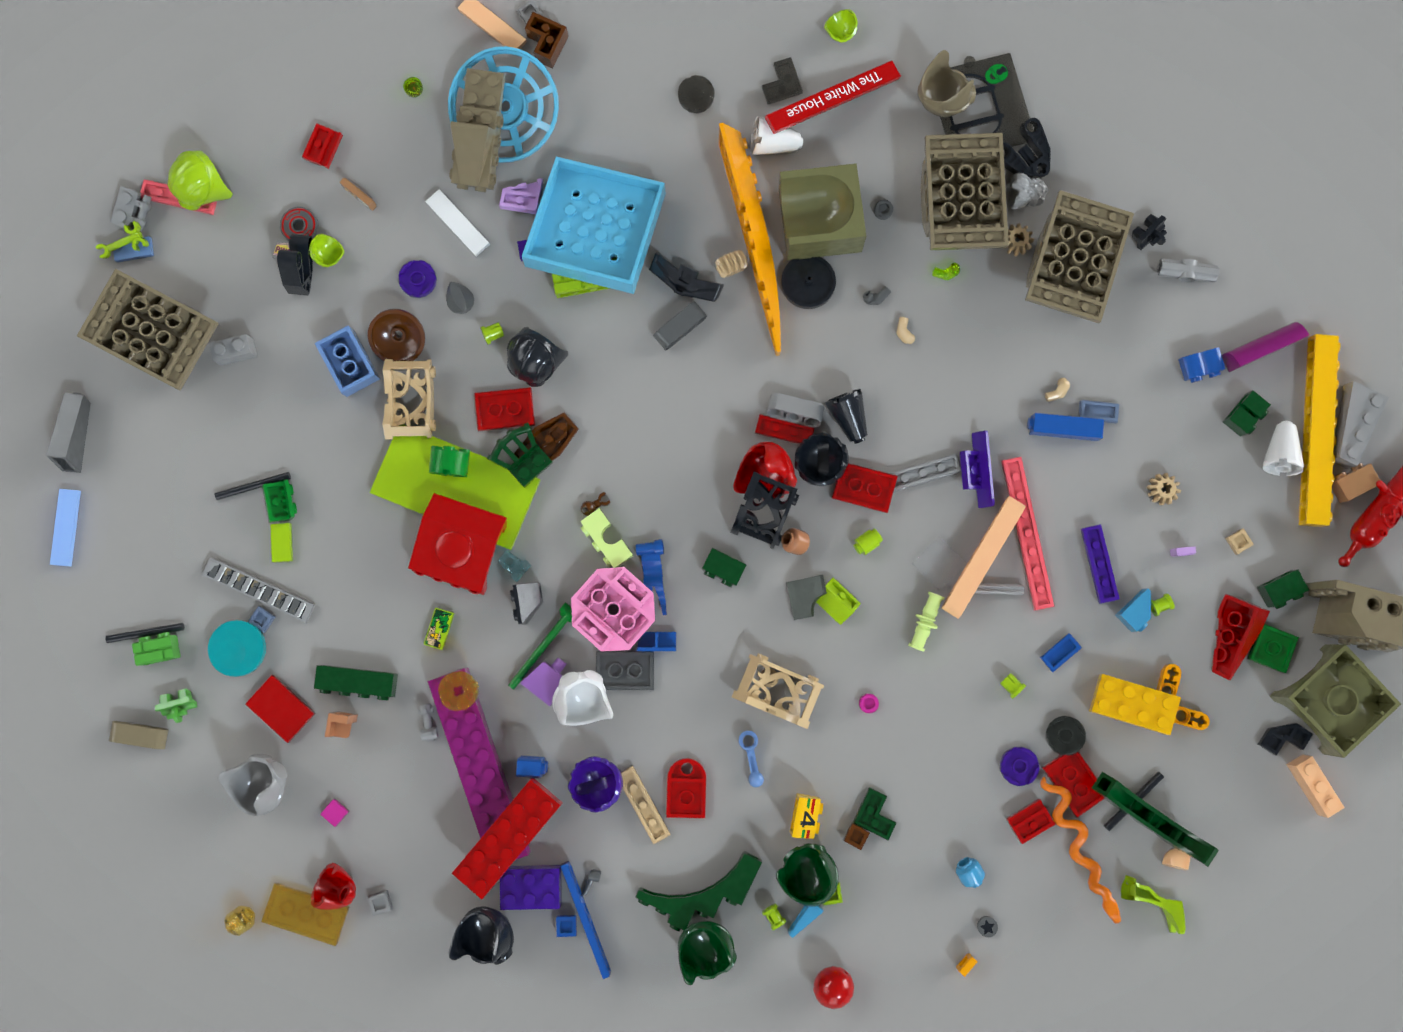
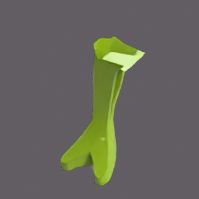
[1121,875,1186,934]

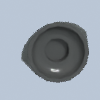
[446,282,474,314]

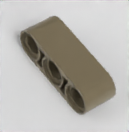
[109,721,169,749]

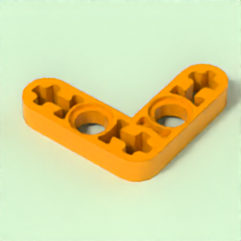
[1156,664,1210,730]

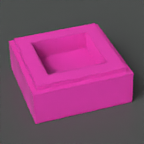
[320,799,349,827]

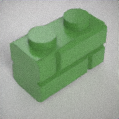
[132,632,181,666]

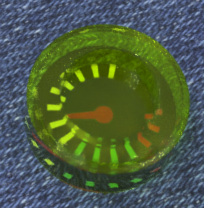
[403,77,423,97]

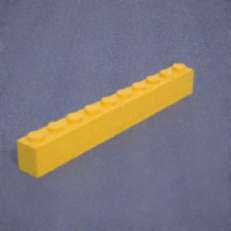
[1299,334,1341,527]

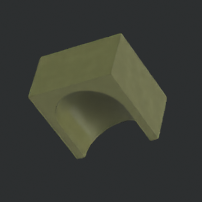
[778,163,867,261]

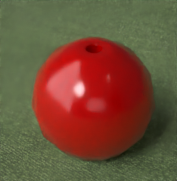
[813,966,854,1009]

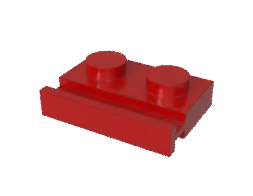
[302,123,343,169]
[1006,799,1055,844]

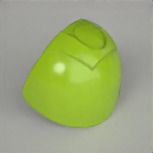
[824,9,858,43]
[309,234,344,267]

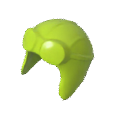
[168,150,233,210]

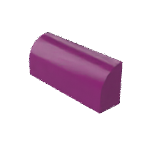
[1222,322,1309,372]

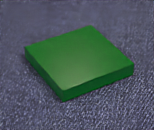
[1247,624,1299,673]

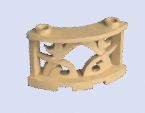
[382,359,436,440]
[732,653,824,729]

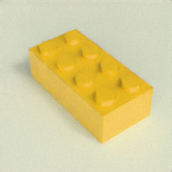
[1089,674,1181,735]

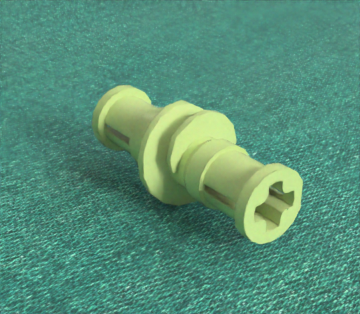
[908,591,945,652]

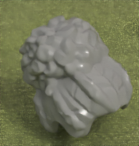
[1006,173,1049,209]

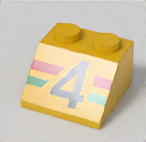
[790,793,823,839]

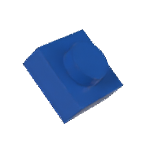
[556,915,577,937]

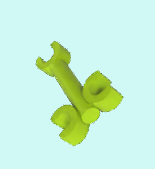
[95,221,149,259]

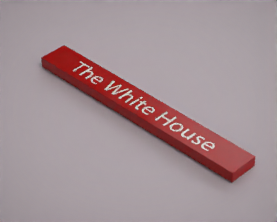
[765,61,901,134]

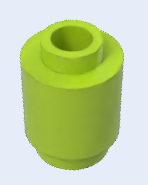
[853,528,883,555]

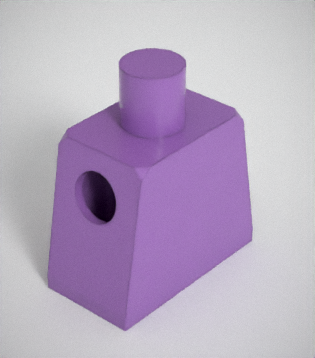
[520,657,567,706]

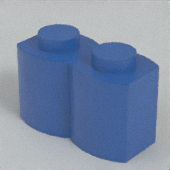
[1178,347,1226,383]
[516,755,549,778]

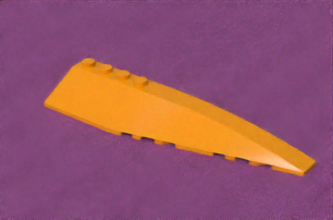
[719,123,781,356]

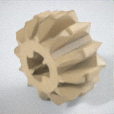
[1007,223,1034,256]
[715,250,748,278]
[1146,473,1181,506]

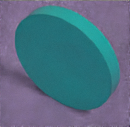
[208,620,266,677]

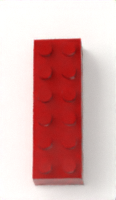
[451,778,563,900]

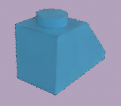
[1115,588,1151,632]

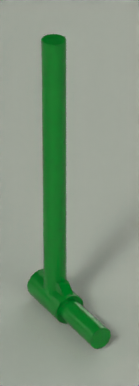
[508,602,572,690]

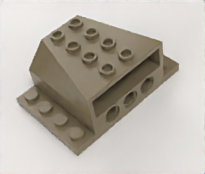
[920,133,1009,250]
[1025,190,1134,324]
[77,269,219,391]
[1306,580,1403,653]

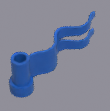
[636,539,667,615]

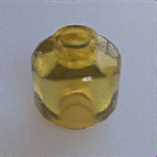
[224,905,255,936]

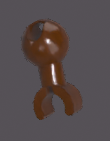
[581,492,610,516]

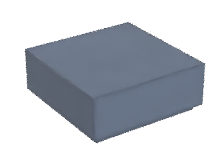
[248,606,276,633]

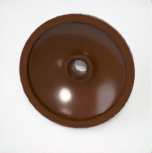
[368,309,425,361]

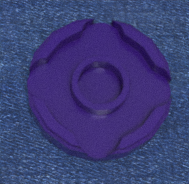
[399,260,437,298]
[1000,747,1040,786]

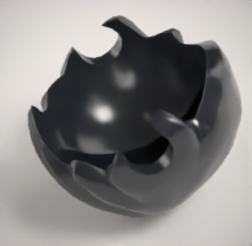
[794,432,849,486]

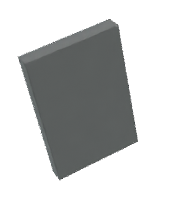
[596,651,654,690]

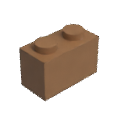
[1332,463,1380,503]

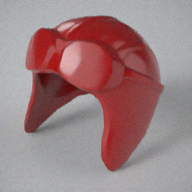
[733,442,797,500]

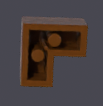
[525,12,569,69]

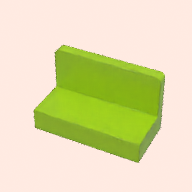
[816,578,861,625]

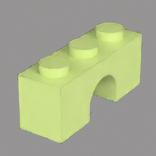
[580,508,633,568]

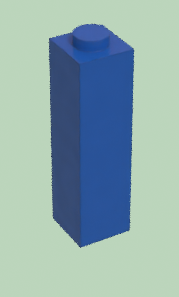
[1027,413,1104,441]

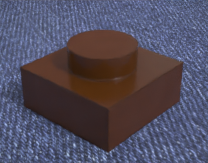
[843,823,870,850]

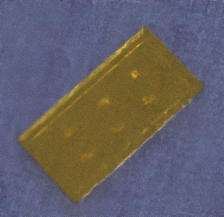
[261,883,350,946]

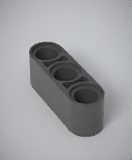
[653,301,707,351]

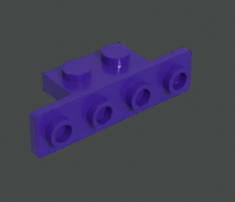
[960,430,995,508]

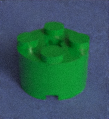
[429,446,470,477]

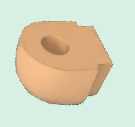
[1162,848,1191,871]

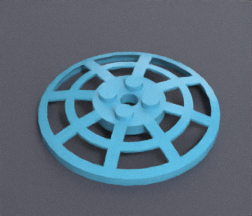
[448,46,559,163]

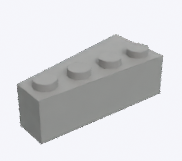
[1333,381,1389,469]

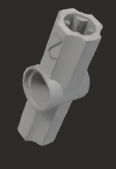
[1157,258,1219,283]

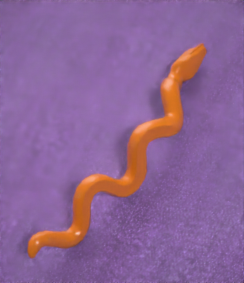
[1040,777,1121,924]

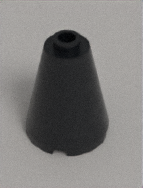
[825,389,868,444]

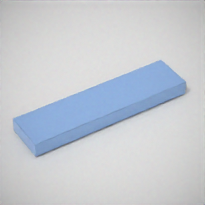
[50,489,81,567]

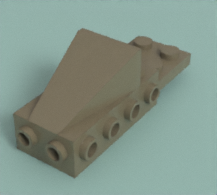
[449,68,506,192]

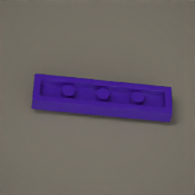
[1080,524,1120,604]

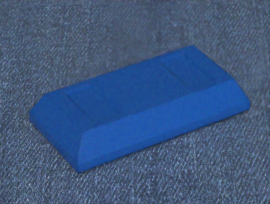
[1040,633,1082,672]

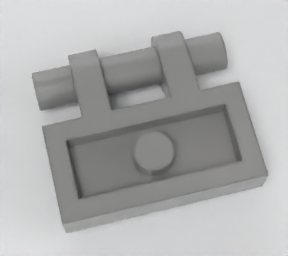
[110,186,152,232]

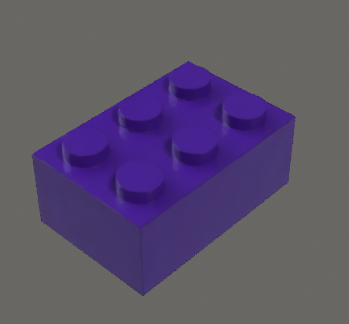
[500,865,562,910]

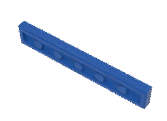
[560,861,611,979]

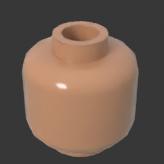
[781,528,810,555]

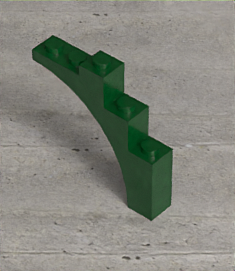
[1092,772,1219,867]
[635,851,762,932]

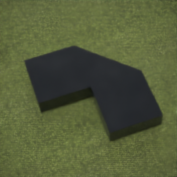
[1257,723,1313,756]

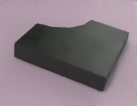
[786,575,827,620]

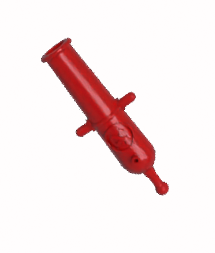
[1338,466,1403,567]

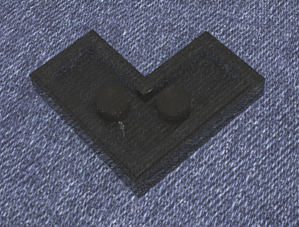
[762,57,803,105]

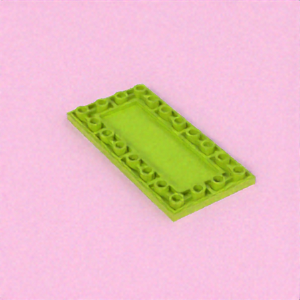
[369,425,541,550]

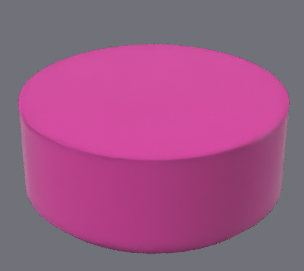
[859,694,879,713]

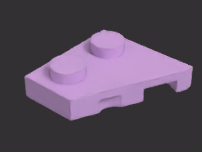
[499,178,543,214]

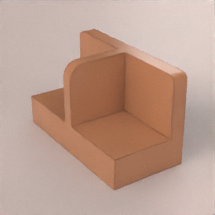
[325,711,358,738]

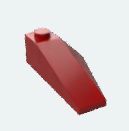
[1212,594,1270,680]

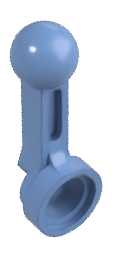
[739,731,764,788]

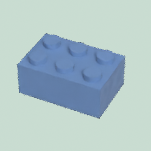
[315,325,380,397]

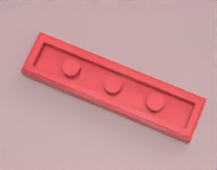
[140,179,217,215]

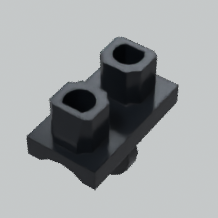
[1132,214,1167,250]

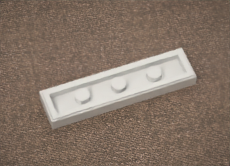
[425,189,490,257]

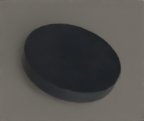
[781,256,836,309]

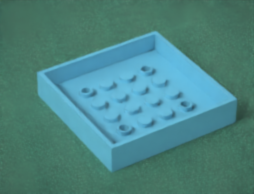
[522,156,666,294]

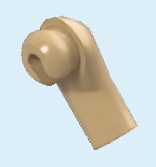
[896,317,915,344]
[1045,378,1070,402]

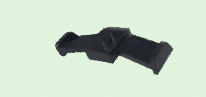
[649,252,724,302]

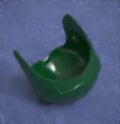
[776,843,839,907]
[678,921,737,985]

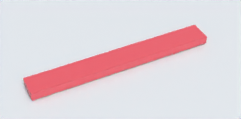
[1001,457,1055,610]

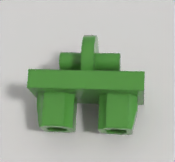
[155,689,197,723]

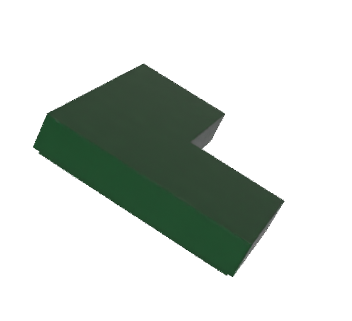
[852,787,896,840]

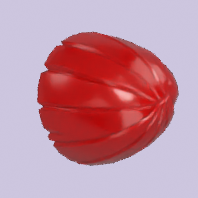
[311,863,356,910]

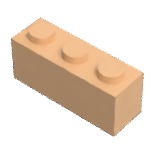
[1286,754,1345,818]

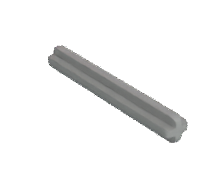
[947,582,1024,595]

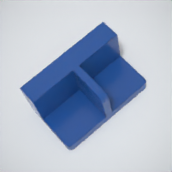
[637,632,676,651]

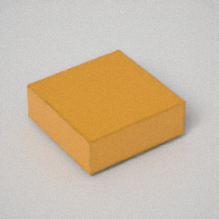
[956,953,977,977]

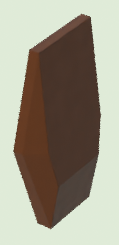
[514,412,579,461]

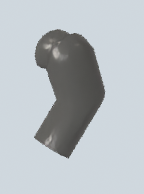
[863,286,891,305]

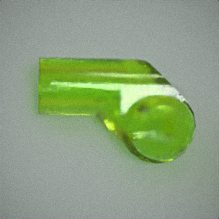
[932,263,960,281]

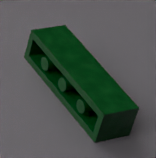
[314,665,398,700]

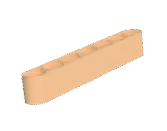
[941,496,1026,619]

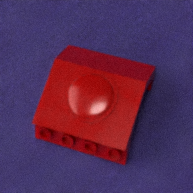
[408,493,507,595]

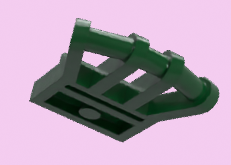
[486,422,553,488]

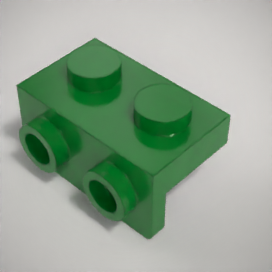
[262,479,297,523]

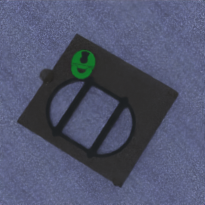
[940,53,1034,147]

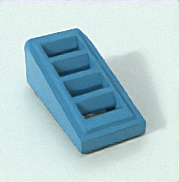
[788,905,824,938]

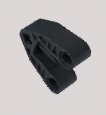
[1003,118,1051,179]
[277,234,313,296]

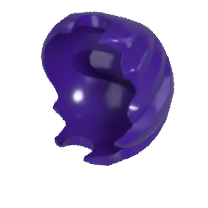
[568,756,623,813]

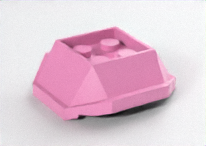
[571,567,655,652]

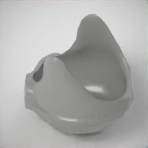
[218,754,287,816]

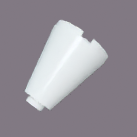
[750,116,803,155]
[1263,421,1304,476]

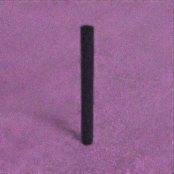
[214,472,291,500]
[105,623,185,643]
[1104,771,1164,831]

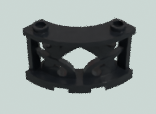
[730,472,799,549]

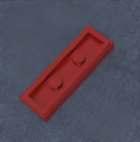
[755,414,815,444]

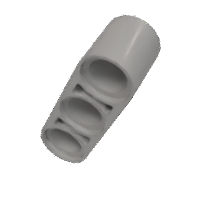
[767,393,824,428]

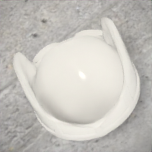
[552,670,613,726]

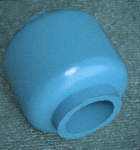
[956,857,985,888]

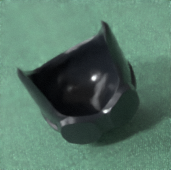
[507,327,568,387]
[449,906,514,965]

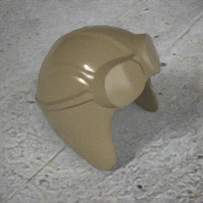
[917,50,976,117]

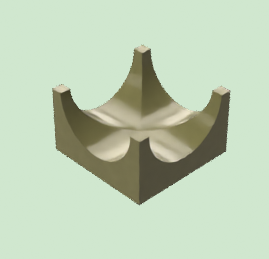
[1270,644,1401,758]

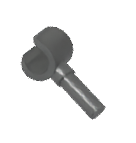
[582,869,601,896]

